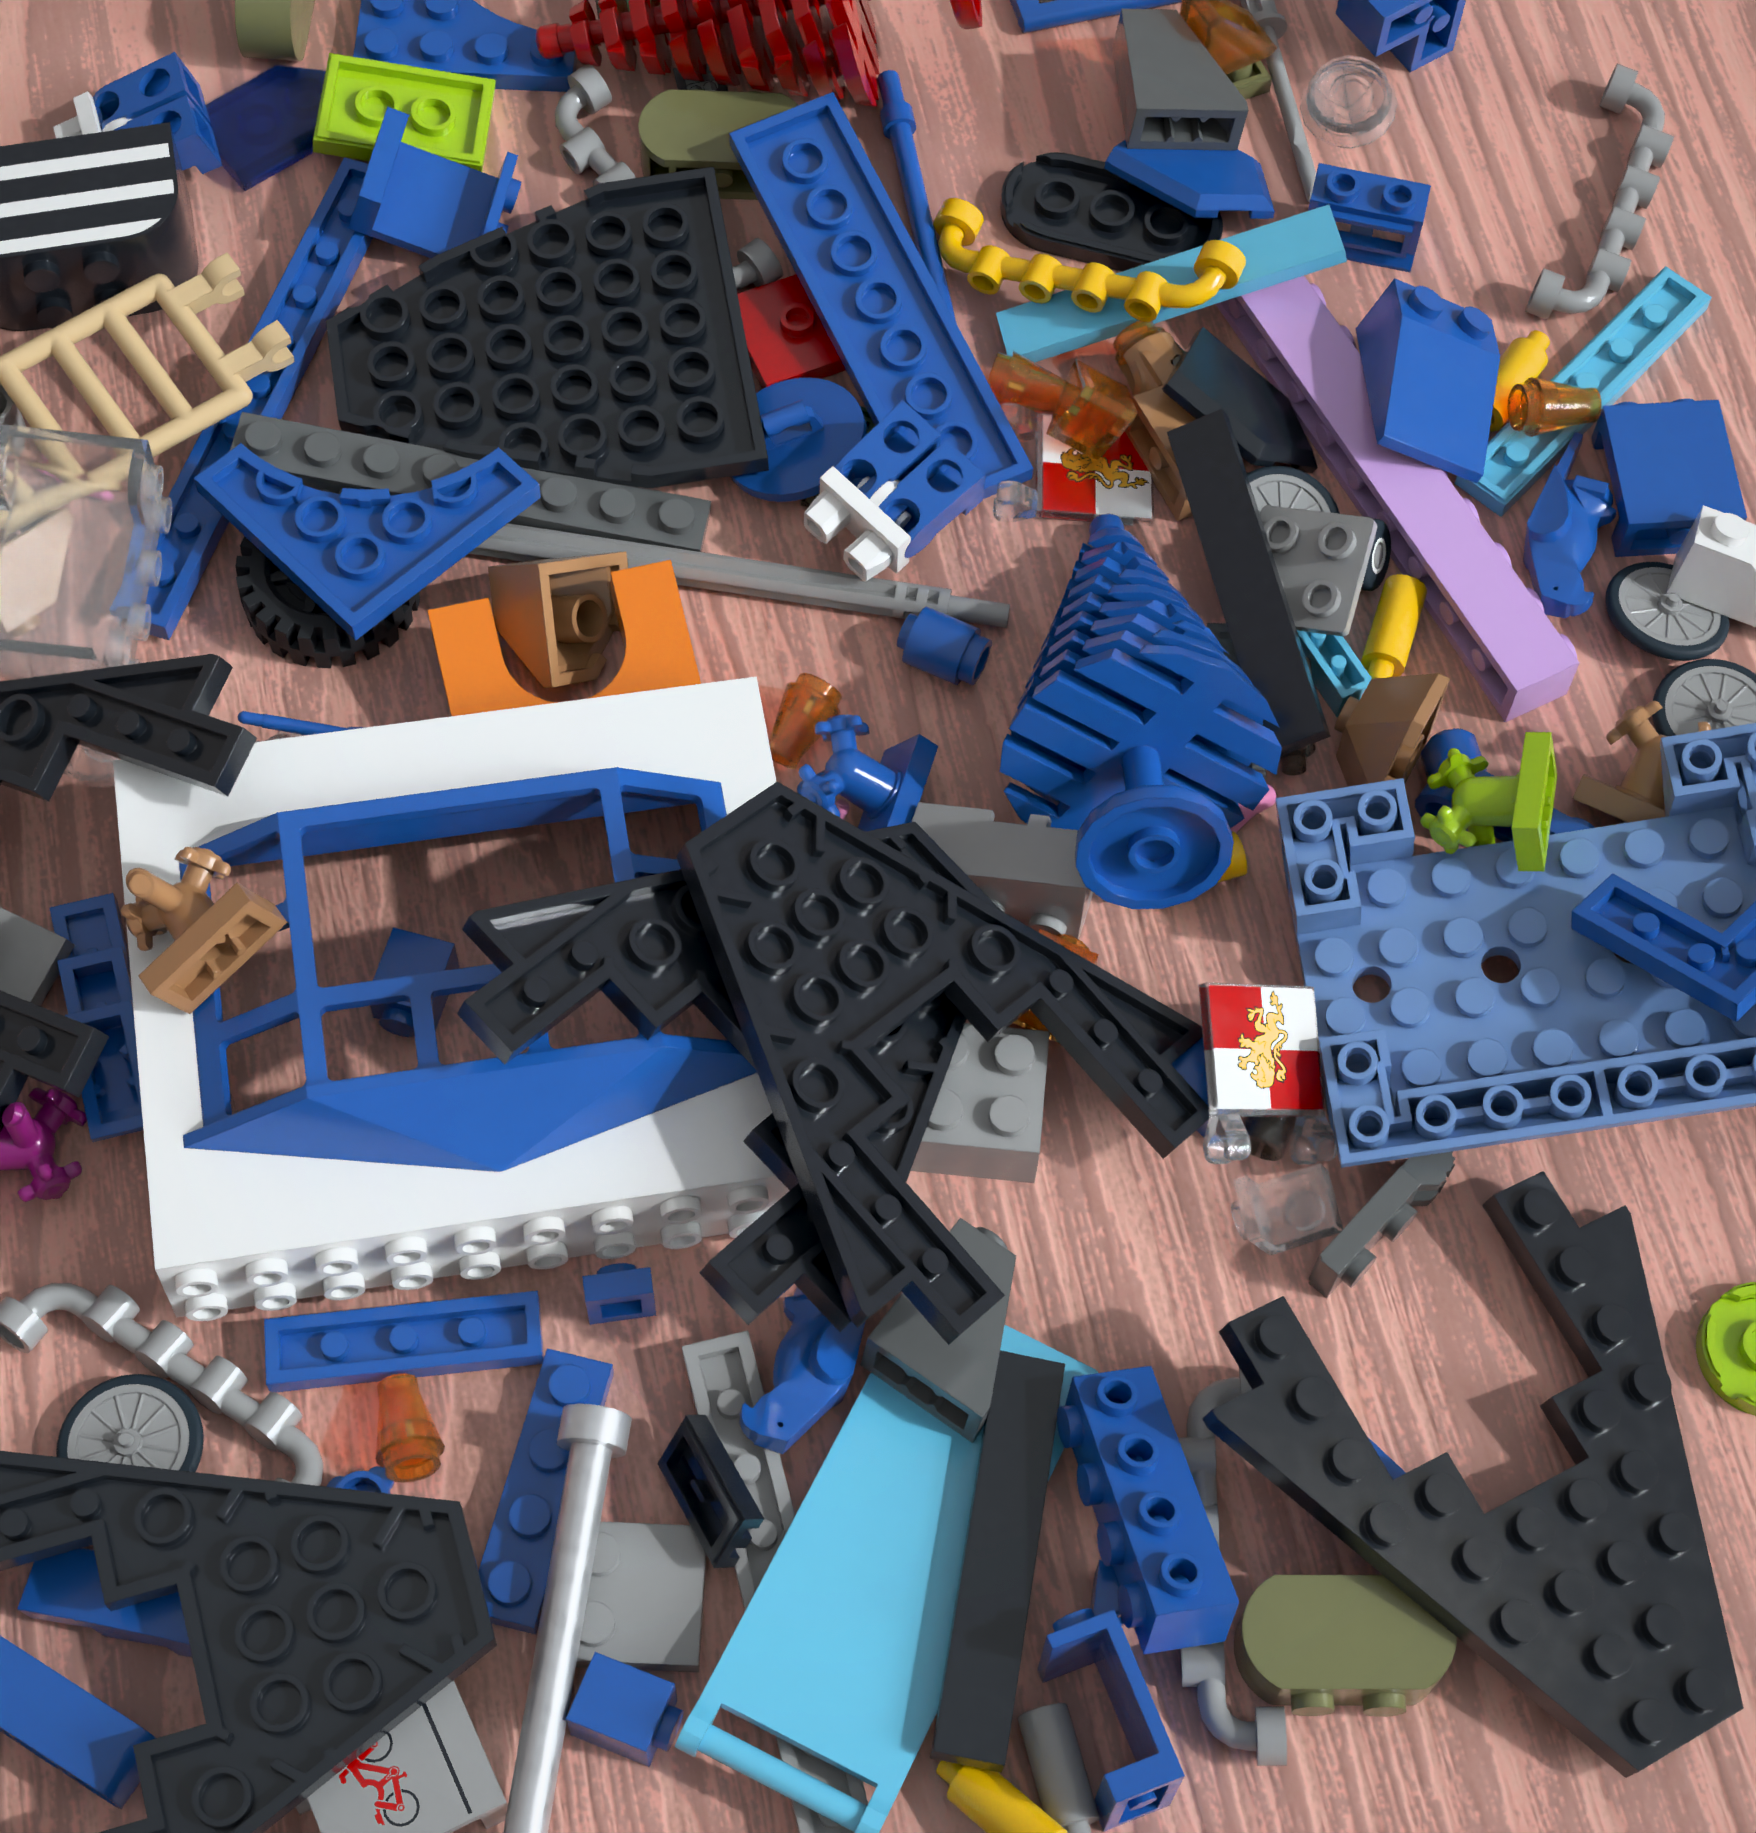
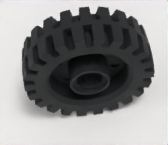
[235,489,420,668]

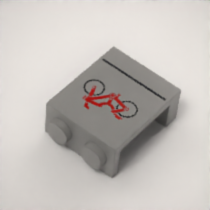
[296,1680,508,1833]

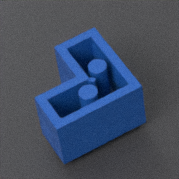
[1336,0,1466,72]

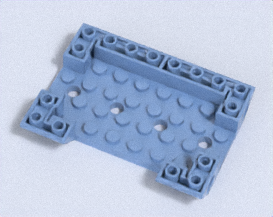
[1276,723,1756,1168]

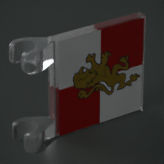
[993,402,1154,526]
[1199,982,1337,1165]

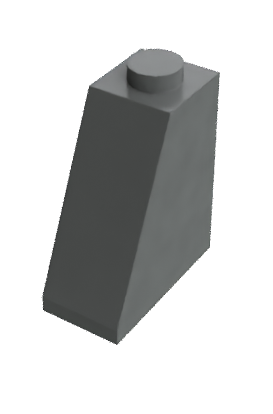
[1112,8,1249,150]
[860,1218,1016,1443]

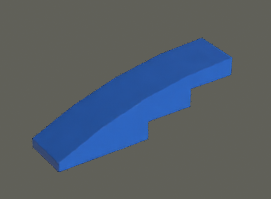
[49,893,143,1142]
[17,1548,192,1657]

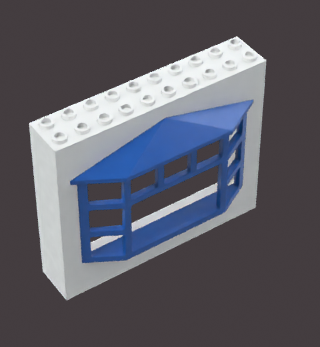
[113,676,789,1321]

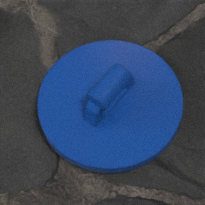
[730,378,867,502]

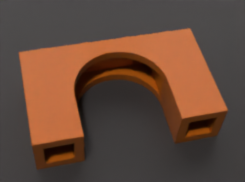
[427,560,701,716]

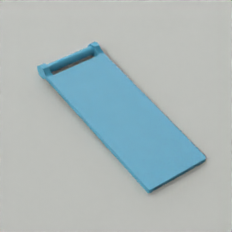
[675,1325,1098,1833]

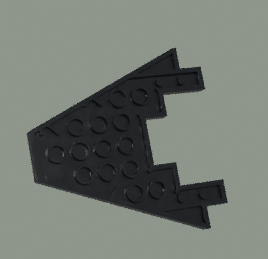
[457,822,1000,1332]

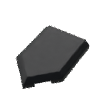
[1162,327,1318,473]

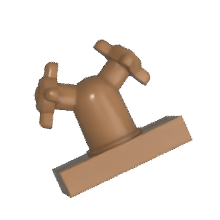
[1572,701,1711,822]
[120,847,288,1014]

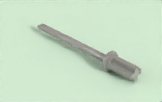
[1240,0,1316,202]

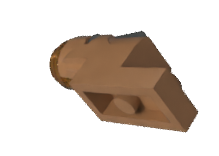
[1113,321,1196,521]

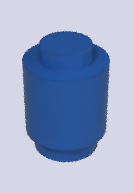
[897,606,992,685]

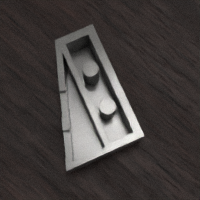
[912,802,1093,946]

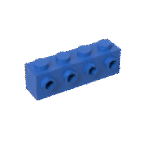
[1057,1366,1239,1655]

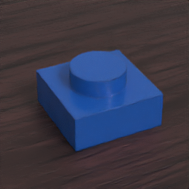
[582,1263,657,1325]

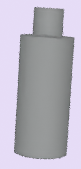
[1017,1703,1100,1833]

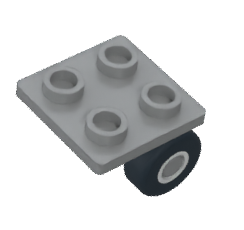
[1260,505,1391,637]

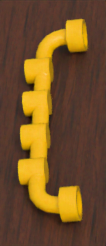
[933,198,1246,322]

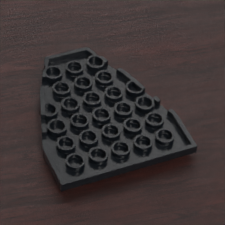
[326,167,769,488]

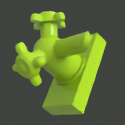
[1420,732,1557,871]

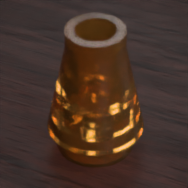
[988,351,1074,416]
[1507,377,1601,437]
[769,673,842,769]
[375,1373,445,1483]

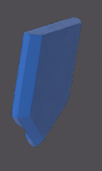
[1104,139,1275,219]

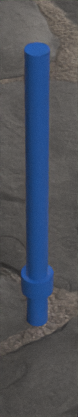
[877,70,956,322]

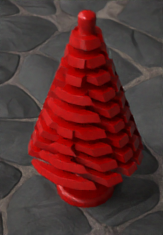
[536,0,982,106]

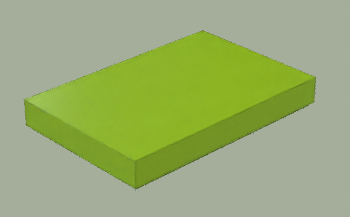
[313,53,496,172]

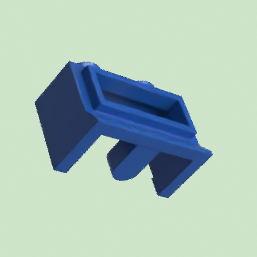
[1308,163,1431,273]

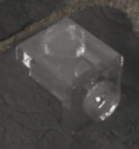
[1231,1163,1344,1256]

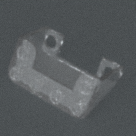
[0,424,172,680]

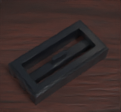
[657,1415,764,1568]

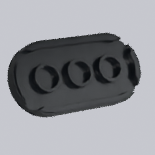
[1000,152,1223,271]

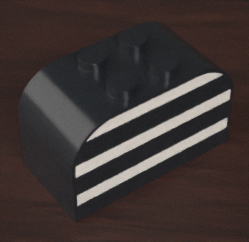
[0,122,199,331]

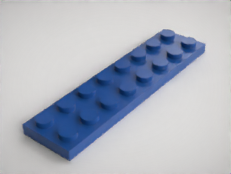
[729,92,1034,499]

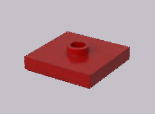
[738,274,846,389]

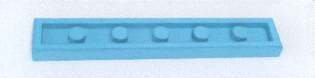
[996,204,1347,370]
[1455,266,1712,517]

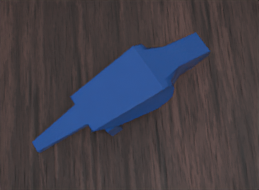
[1523,432,1617,618]
[739,1287,866,1454]

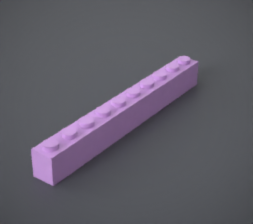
[1216,276,1579,722]

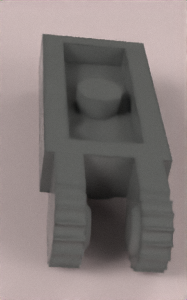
[1308,1151,1455,1298]

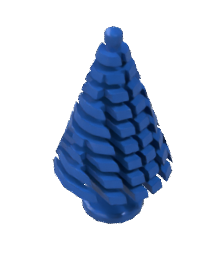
[999,513,1282,909]

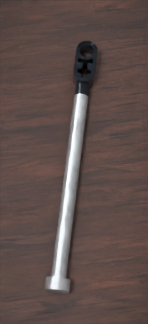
[503,1404,632,1833]

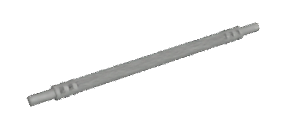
[469,523,1010,628]

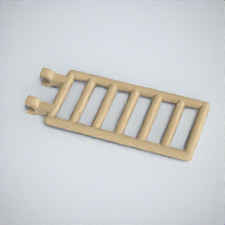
[0,252,295,541]

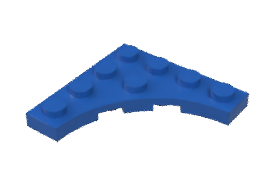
[353,0,577,92]
[194,443,541,641]

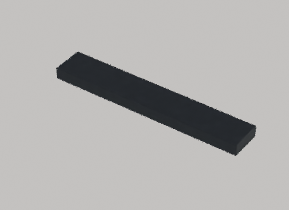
[1167,409,1331,756]
[930,1350,1065,1773]

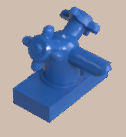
[797,714,938,832]

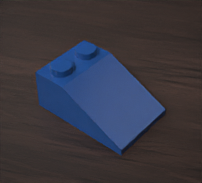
[1355,278,1500,483]

